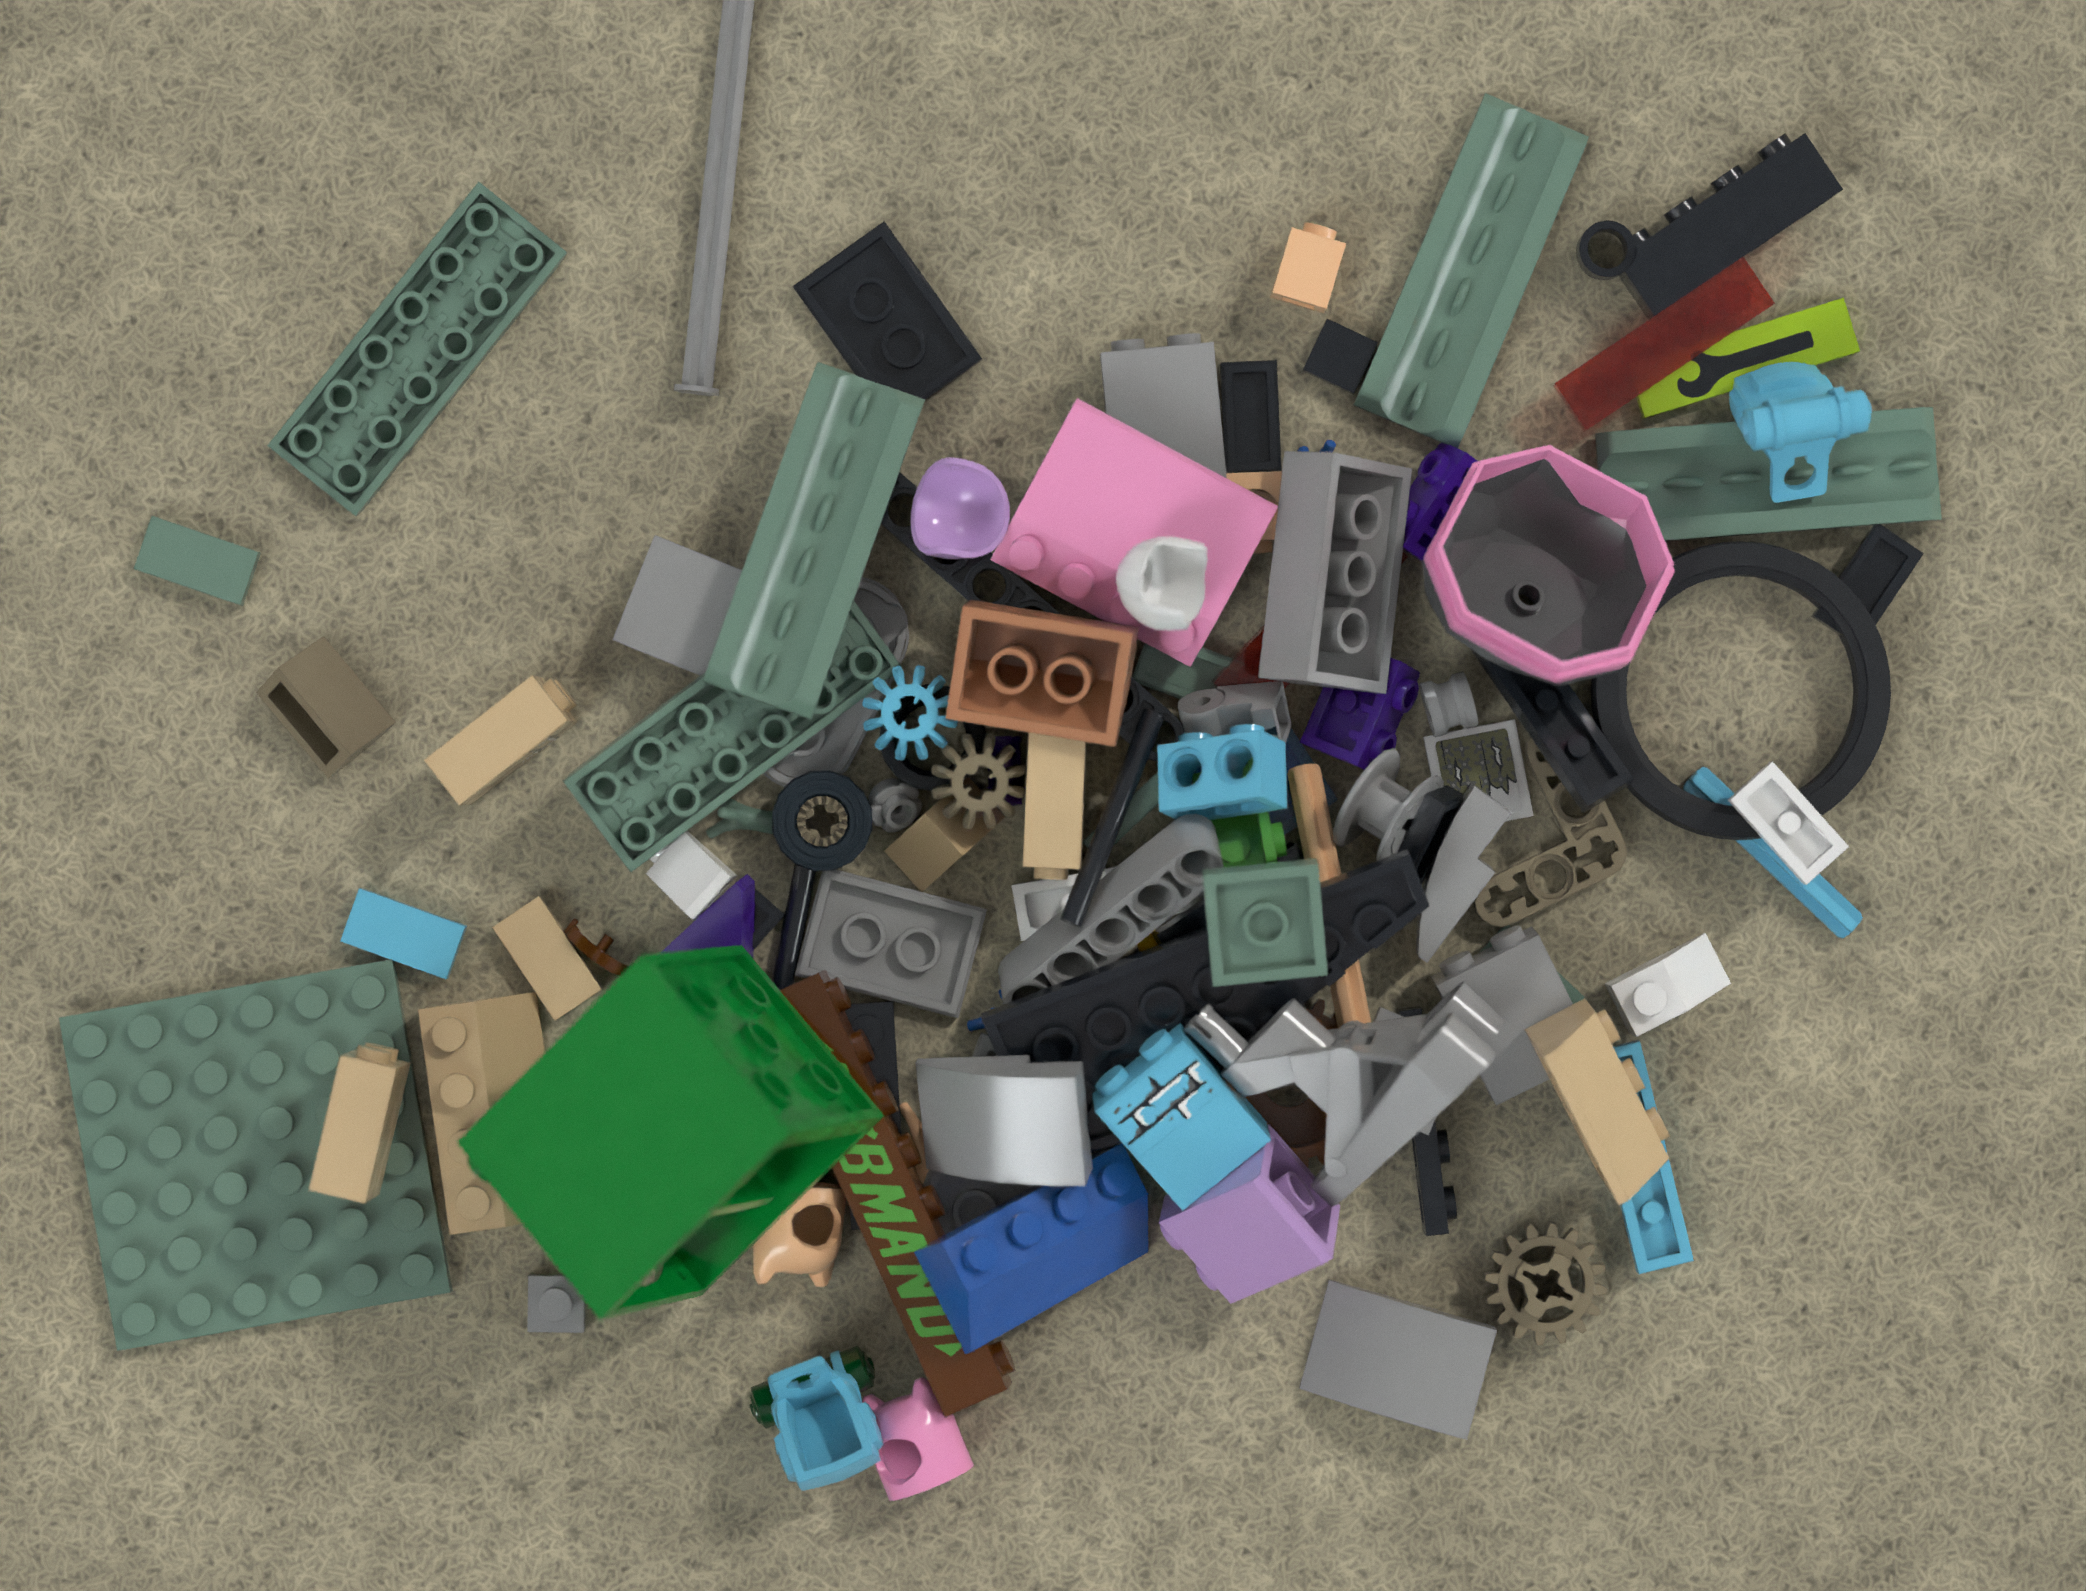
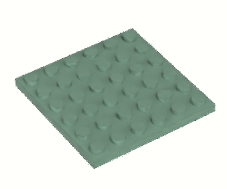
[59,959,453,1351]

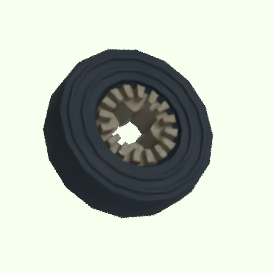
[772,770,872,871]

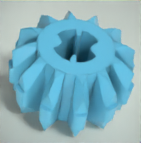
[862,665,958,761]

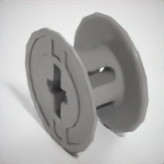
[1333,748,1444,861]

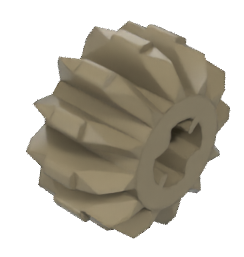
[931,733,1027,829]

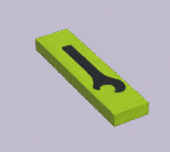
[1626,298,1860,419]

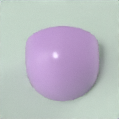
[911,458,1010,559]

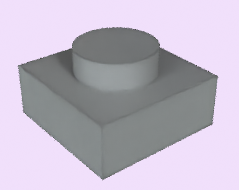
[527,1274,586,1333]

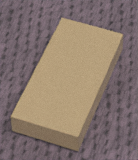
[492,896,603,1021]

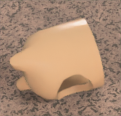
[752,1182,846,1288]

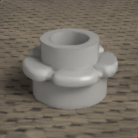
[868,778,922,832]

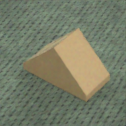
[884,777,1005,892]

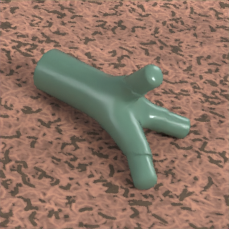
[706,798,773,839]

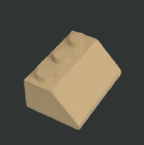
[1524,998,1670,1205]

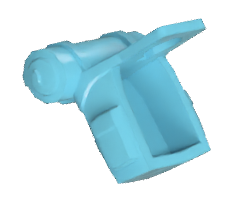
[1729,362,1872,503]

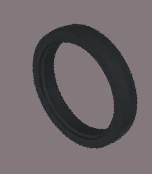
[1591,541,1891,840]

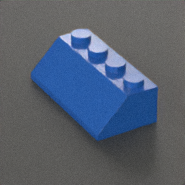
[914,1143,1148,1354]

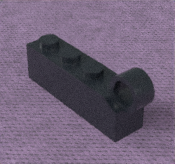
[1576,133,1843,321]

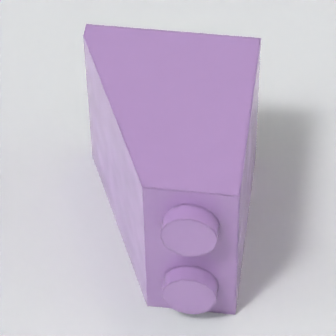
[1159,1124,1340,1304]

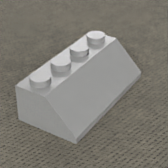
[1258,451,1412,694]

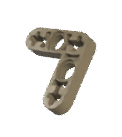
[1473,737,1627,927]

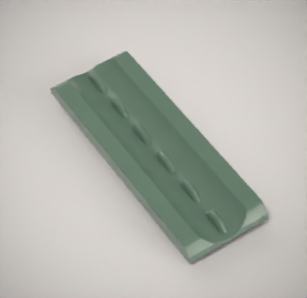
[1353,93,1589,448]
[267,182,567,517]
[703,362,925,720]
[1595,407,1942,541]
[563,601,903,872]

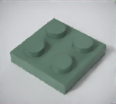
[1202,858,1328,986]

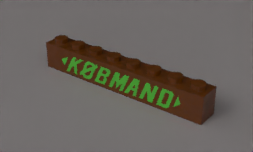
[780,970,1015,1417]

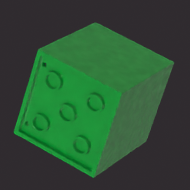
[457,945,884,1320]

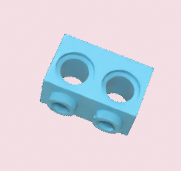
[1157,724,1287,820]

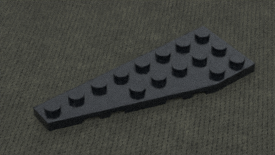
[981,849,1429,1153]

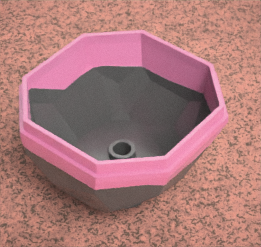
[1422,445,1675,686]

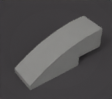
[1416,783,1511,963]

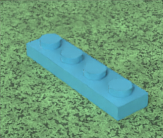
[1613,1040,1694,1274]

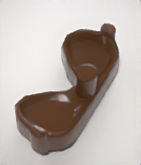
[564,918,633,976]

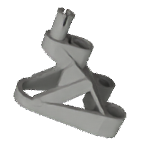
[1183,981,1505,1207]

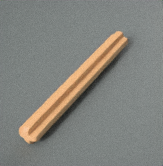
[1287,764,1371,1028]

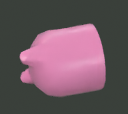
[862,1377,974,1501]

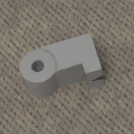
[1178,681,1292,743]

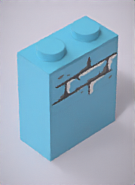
[1092,1023,1271,1211]

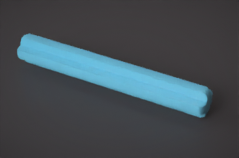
[1683,766,1863,938]

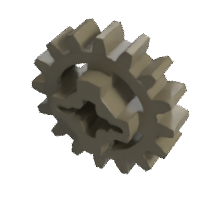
[1483,1221,1608,1345]

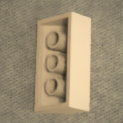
[418,992,545,1235]

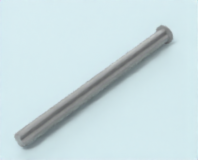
[674,0,754,396]

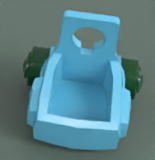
[749,1346,884,1491]

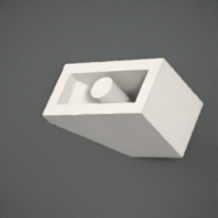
[646,831,738,920]
[1605,933,1731,1037]

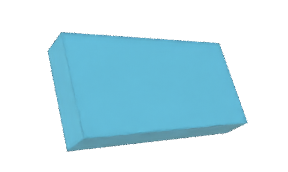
[340,888,467,979]

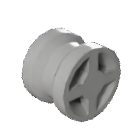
[1419,671,1479,738]

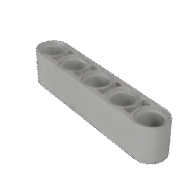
[998,814,1223,1004]

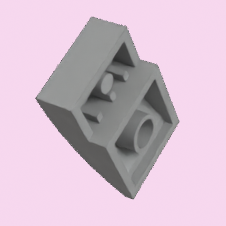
[612,535,742,675]
[916,1055,1092,1186]
[1299,1280,1497,1440]

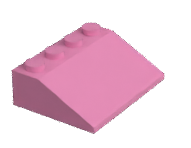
[990,398,1278,667]

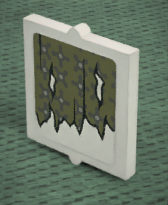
[1423,719,1534,821]

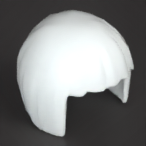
[1116,536,1208,631]

